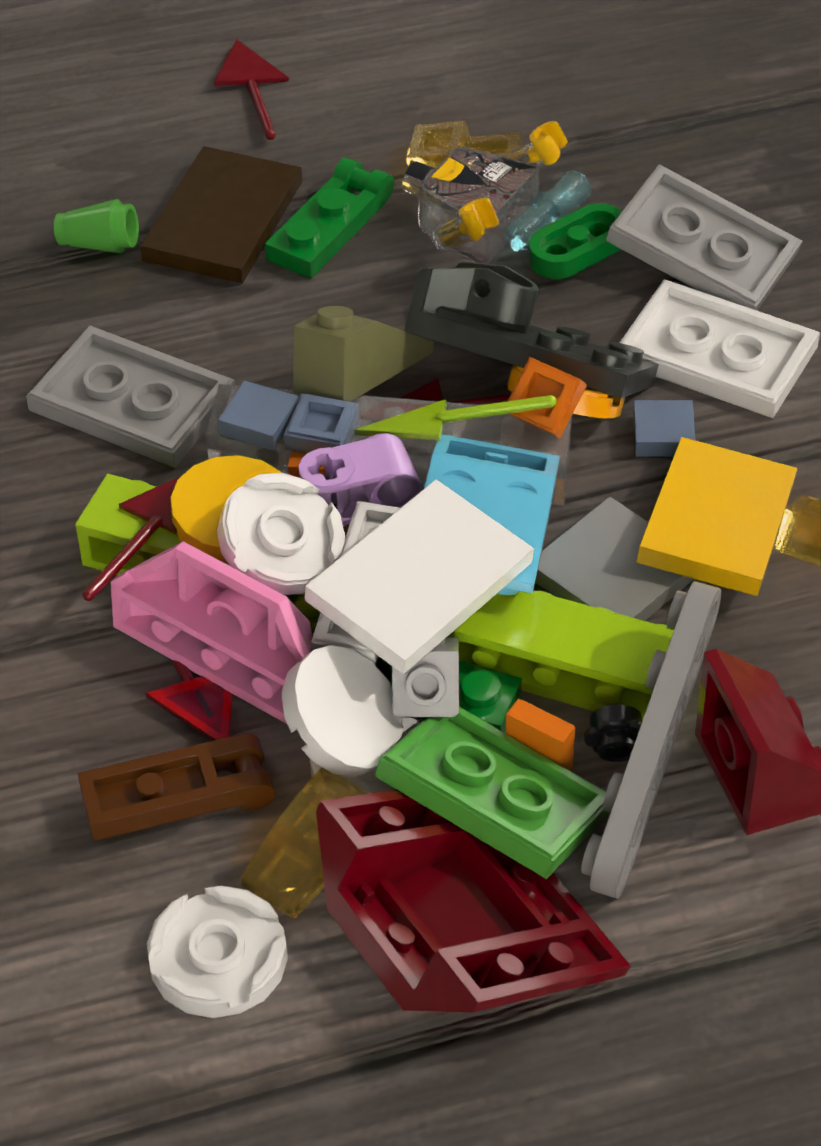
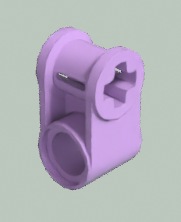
[299,433,423,527]

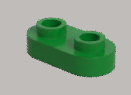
[529,203,622,280]

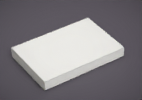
[620,279,820,418]
[305,479,534,675]

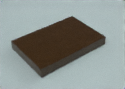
[140,146,303,283]

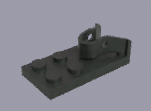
[404,262,659,398]

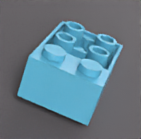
[424,434,560,595]

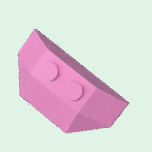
[111,541,313,724]

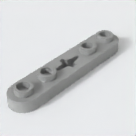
[581,581,721,899]

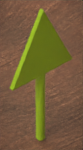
[354,395,557,441]

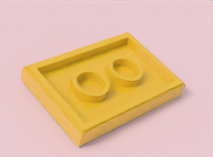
[636,437,797,596]

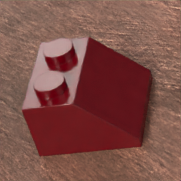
[695,649,821,835]

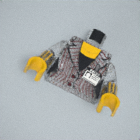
[403,121,568,264]

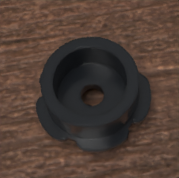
[584,704,642,762]

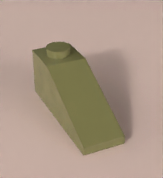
[293,306,434,402]

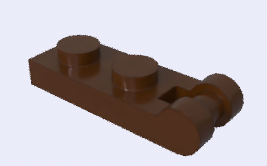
[77,733,276,841]

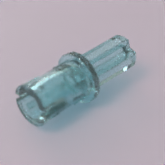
[505,170,592,252]

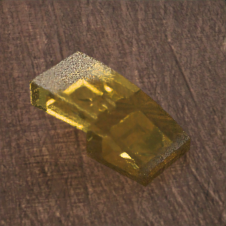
[406,120,525,183]
[241,767,369,920]

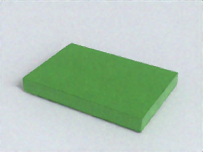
[374,707,609,879]

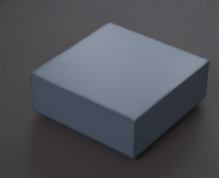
[218,381,299,451]
[284,393,360,454]
[633,400,696,457]

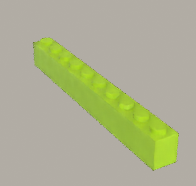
[75,473,674,721]

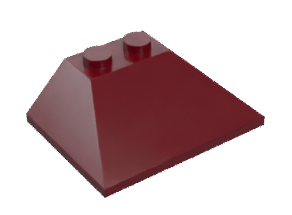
[316,789,631,1013]

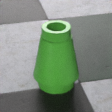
[54,199,139,254]

